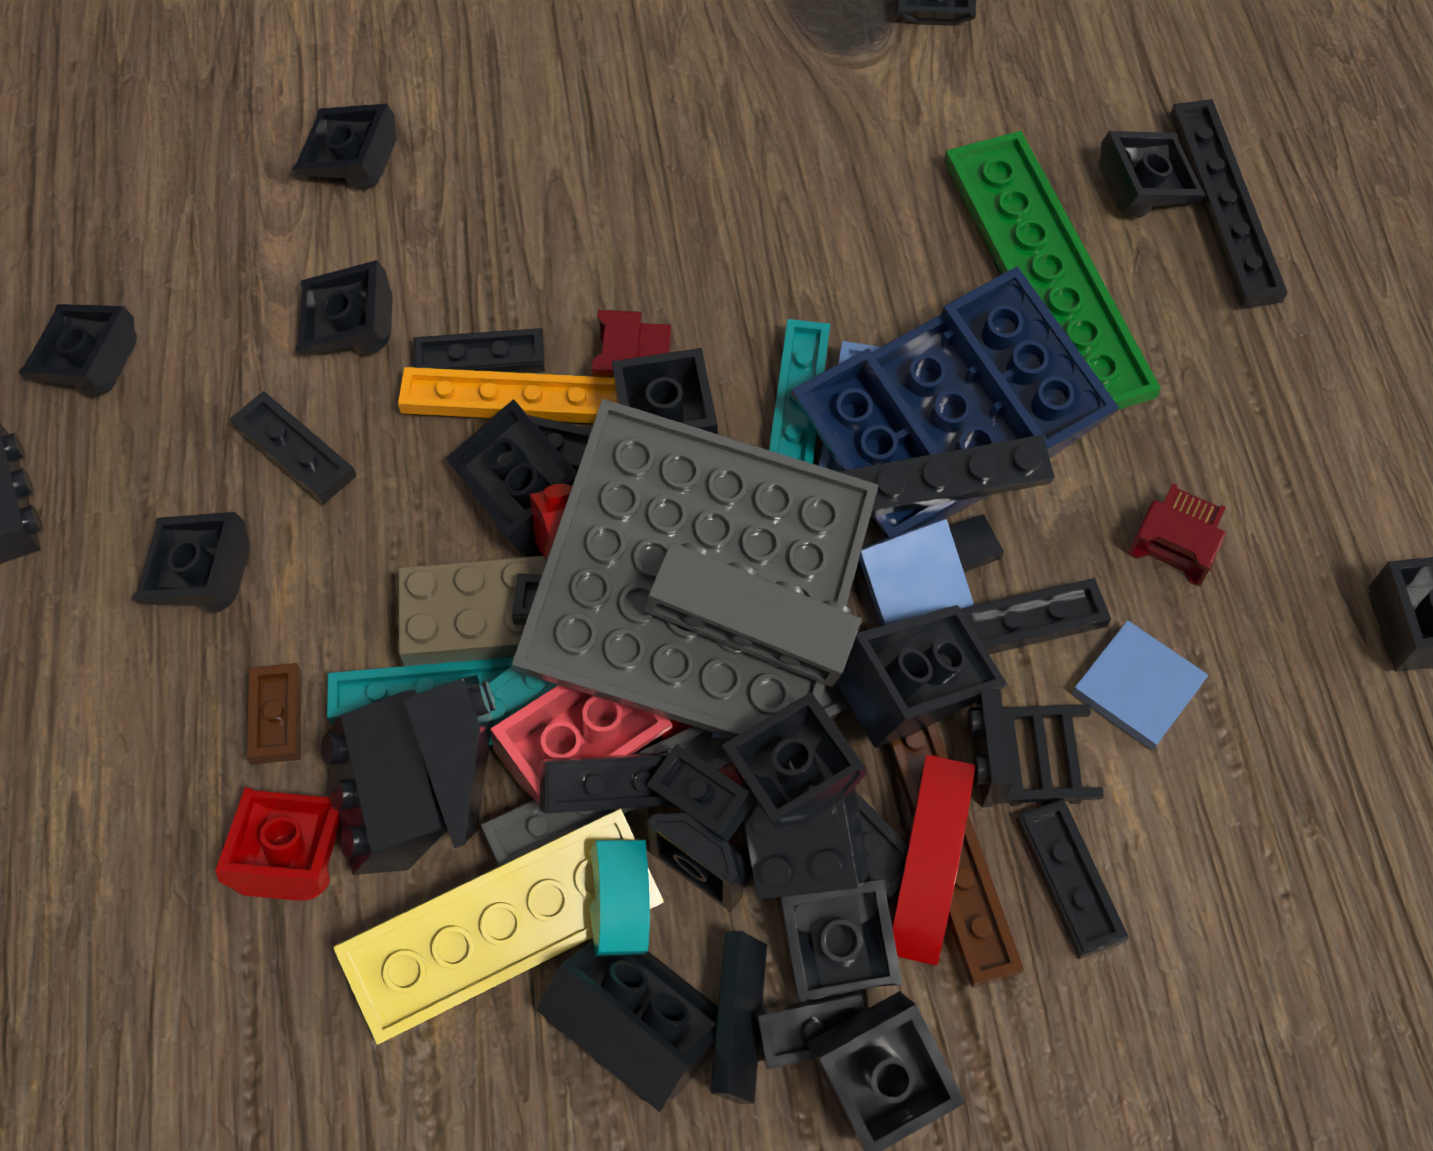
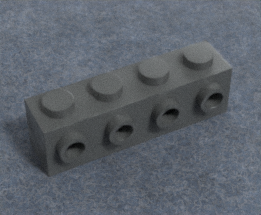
[644,541,862,687]

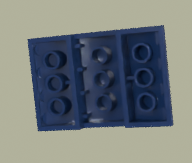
[791,266,1119,538]

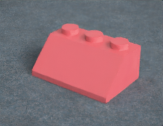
[490,685,672,804]

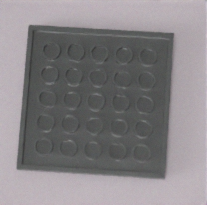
[512,398,879,738]

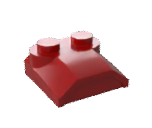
[215,788,340,901]

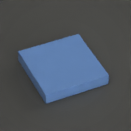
[859,518,975,626]
[1072,620,1208,751]

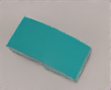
[589,840,650,956]

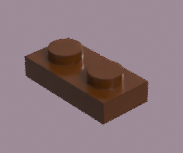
[247,663,302,765]

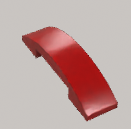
[892,754,975,966]

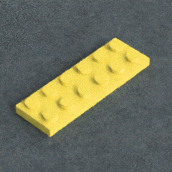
[333,809,664,1045]

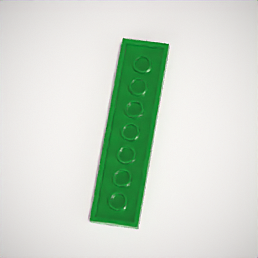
[944,130,1161,410]

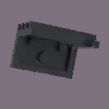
[968,689,1104,808]

